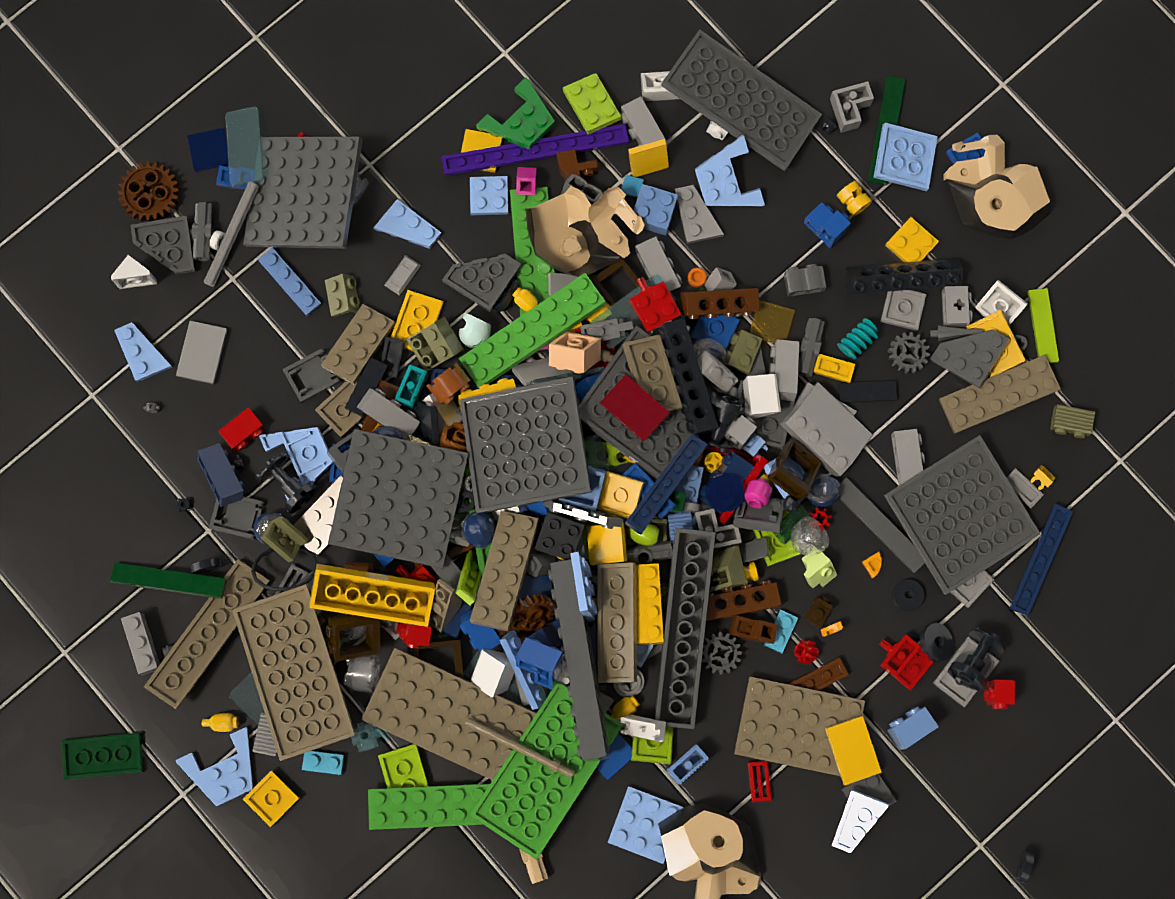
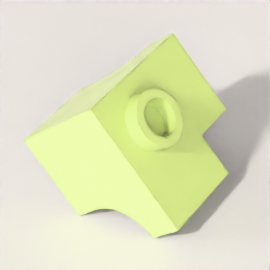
[802,547,837,588]

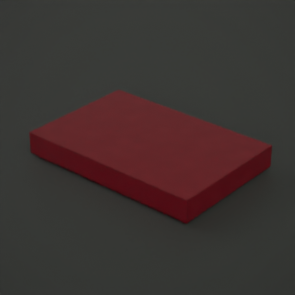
[600,374,670,442]

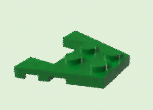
[476,77,555,149]

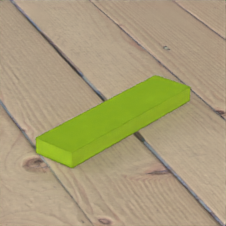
[1028,288,1059,364]
[455,550,481,605]

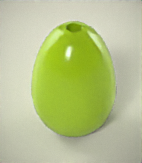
[627,523,659,546]

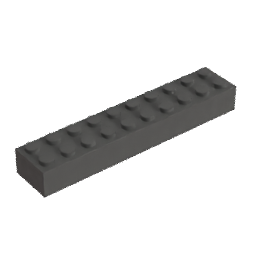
[654,527,715,729]
[548,559,611,762]

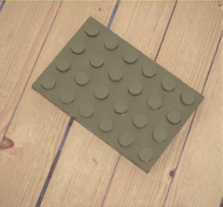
[734,676,865,776]

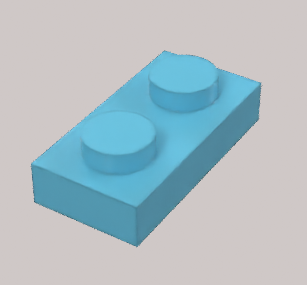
[764,610,798,654]
[302,751,344,775]

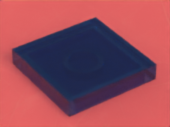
[187,128,232,172]

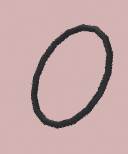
[251,547,319,591]

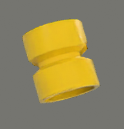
[837,181,872,217]

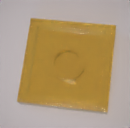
[749,300,795,344]

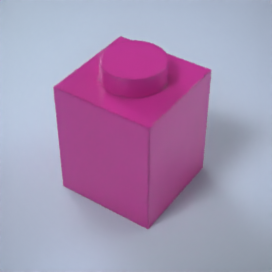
[516,167,536,195]

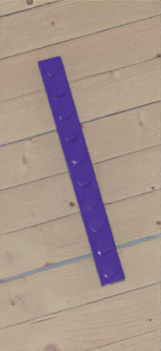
[441,124,629,176]

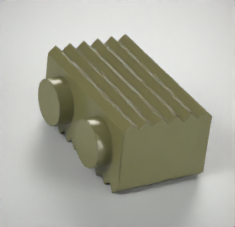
[1050,404,1095,439]

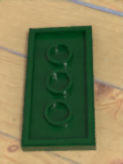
[61,733,144,780]

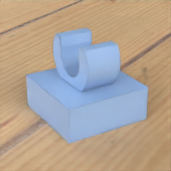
[742,434,768,457]

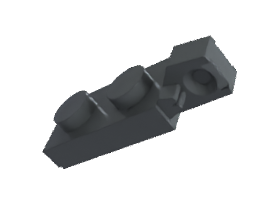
[580,318,635,342]

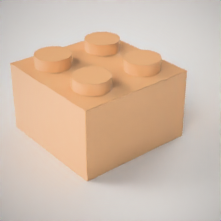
[549,332,601,374]

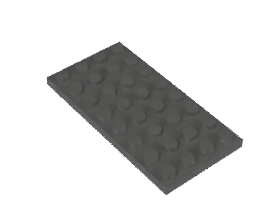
[661,29,822,171]

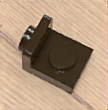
[804,597,833,628]

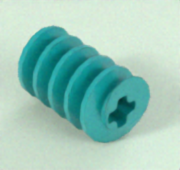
[837,318,878,360]

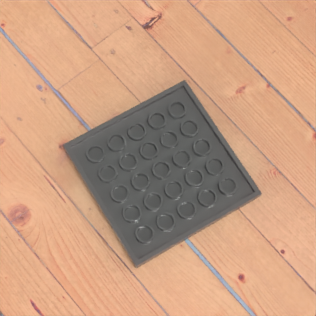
[243,137,363,249]
[578,326,725,479]
[460,377,592,513]
[328,429,469,569]
[884,435,1040,595]

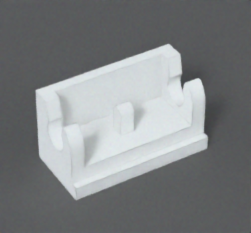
[620,715,666,742]

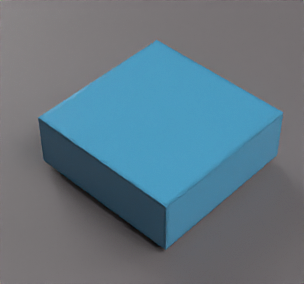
[621,175,644,198]

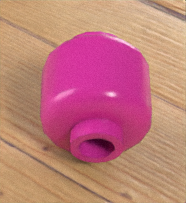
[744,478,772,509]

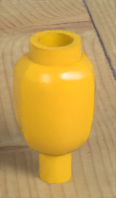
[512,287,539,312]
[610,695,640,720]
[202,713,239,732]

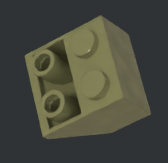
[406,317,464,371]
[709,545,747,592]

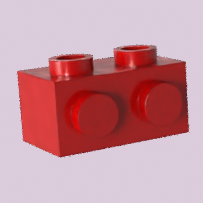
[396,622,432,648]
[984,680,1015,710]

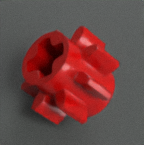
[807,507,831,532]
[794,640,818,665]

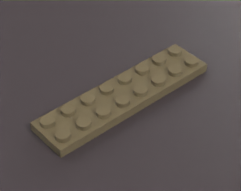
[144,559,270,710]

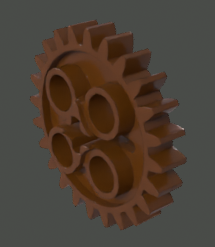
[117,161,180,222]
[495,594,555,641]

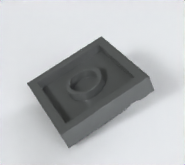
[841,774,897,808]

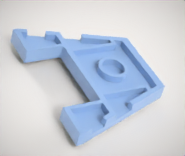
[695,135,765,206]
[259,427,334,501]
[175,727,254,806]

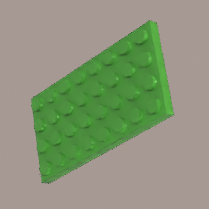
[470,682,623,860]

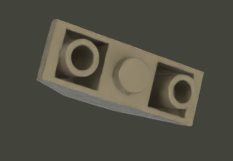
[429,579,463,632]

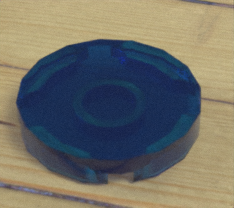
[705,473,744,512]

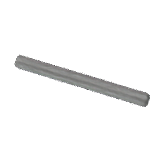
[204,181,259,287]

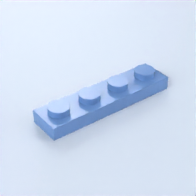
[258,248,322,316]
[499,630,547,710]

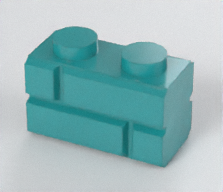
[394,365,428,410]

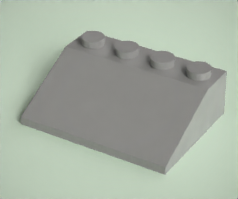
[780,382,872,476]

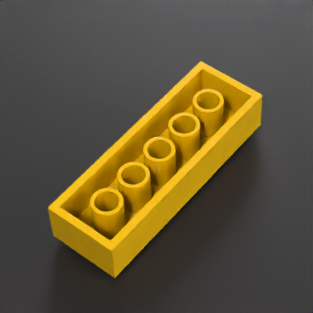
[310,564,435,627]

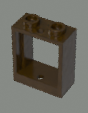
[591,259,641,319]
[767,438,822,501]
[326,614,380,662]
[410,640,465,679]

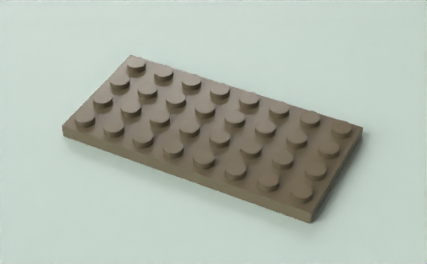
[232,584,356,761]
[361,647,537,780]

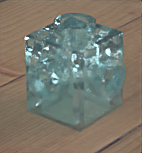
[351,722,381,753]

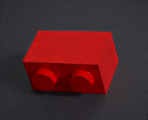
[218,407,265,452]

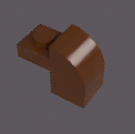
[556,149,598,180]
[729,615,778,644]

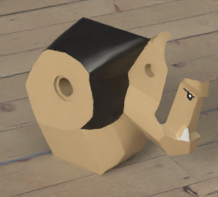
[943,135,1050,239]
[526,186,645,277]
[658,803,762,899]

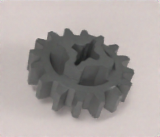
[888,332,930,374]
[701,632,742,675]

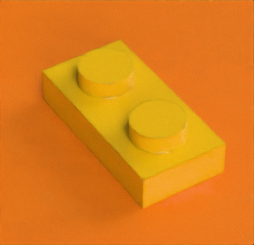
[813,354,855,383]

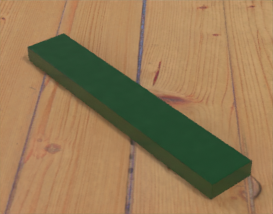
[868,76,905,186]
[110,563,227,599]

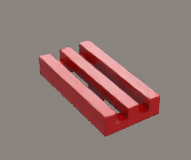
[748,761,772,802]

